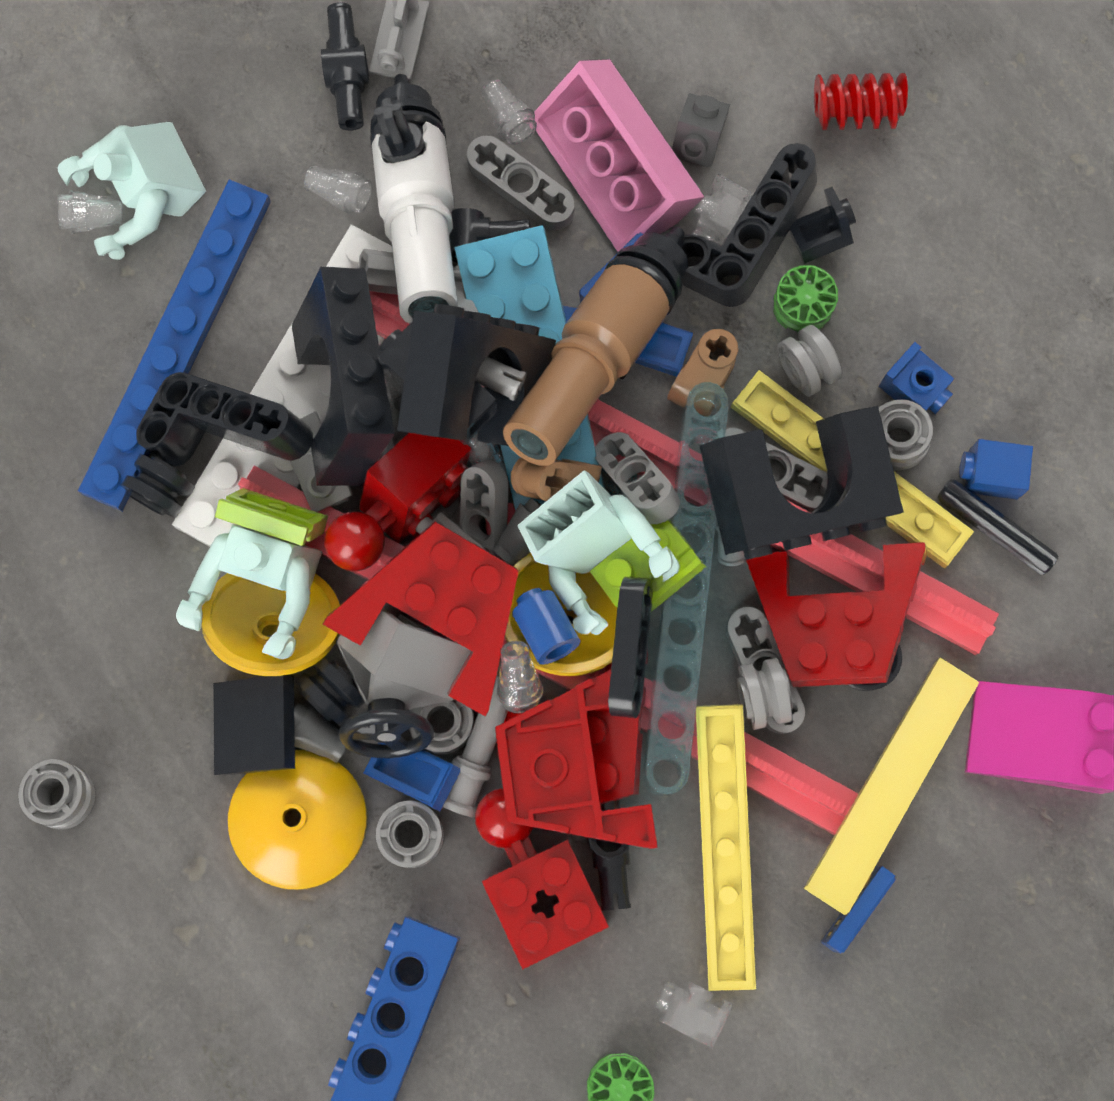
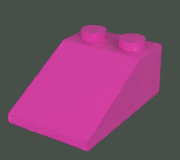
[965,681,1114,794]

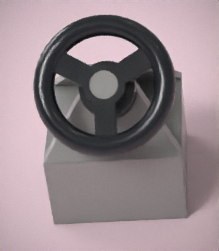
[337,603,471,758]

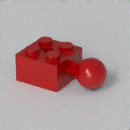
[325,433,472,571]
[475,788,609,970]

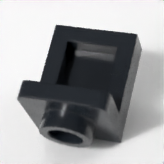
[790,187,856,264]

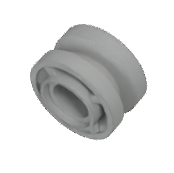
[777,325,842,397]
[879,400,933,470]
[737,658,793,730]
[409,699,475,755]
[18,759,95,830]
[376,801,444,868]

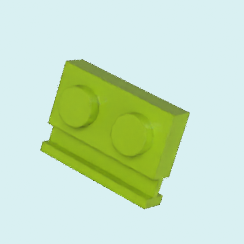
[215,488,328,546]
[590,519,707,612]

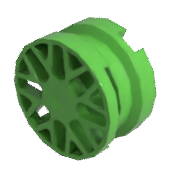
[773,265,838,334]
[587,1052,654,1101]

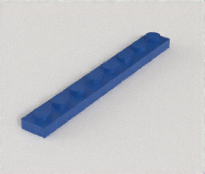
[78,179,271,512]

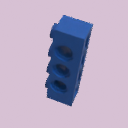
[328,917,460,1101]

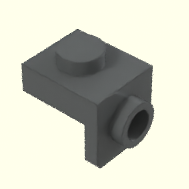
[672,93,730,167]

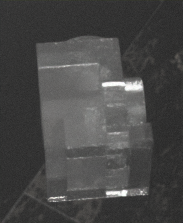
[693,173,753,246]
[655,981,733,1048]

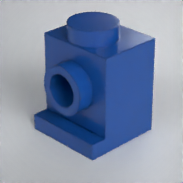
[878,342,954,414]

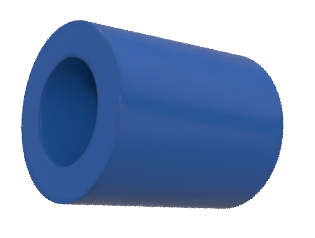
[512,588,581,665]

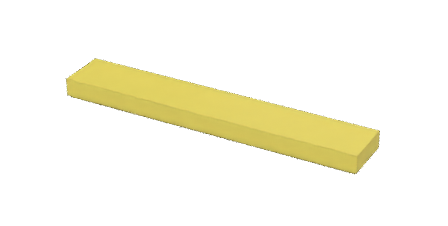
[731,370,974,569]
[804,657,979,915]
[696,704,756,991]

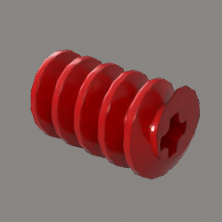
[814,73,908,130]

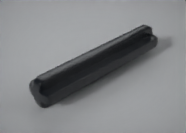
[937,479,1059,575]

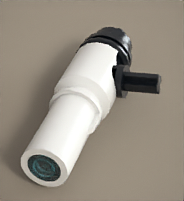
[370,74,458,324]

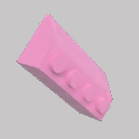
[528,59,705,252]

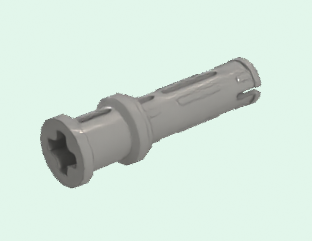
[443,675,520,817]

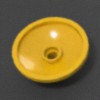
[505,553,618,676]
[202,573,340,676]
[228,750,367,890]

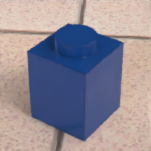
[959,439,1033,500]

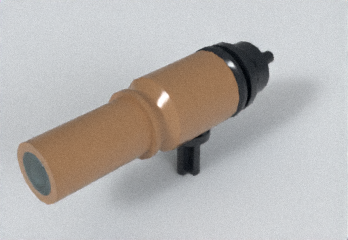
[503,227,688,466]

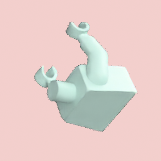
[58,122,206,260]
[517,470,680,635]
[176,524,322,659]

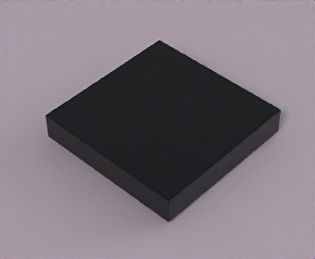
[213,675,295,775]

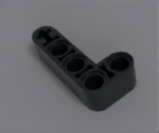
[680,143,817,307]
[136,372,313,467]

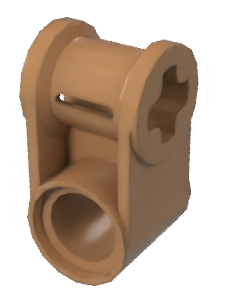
[667,329,738,420]
[511,458,602,502]

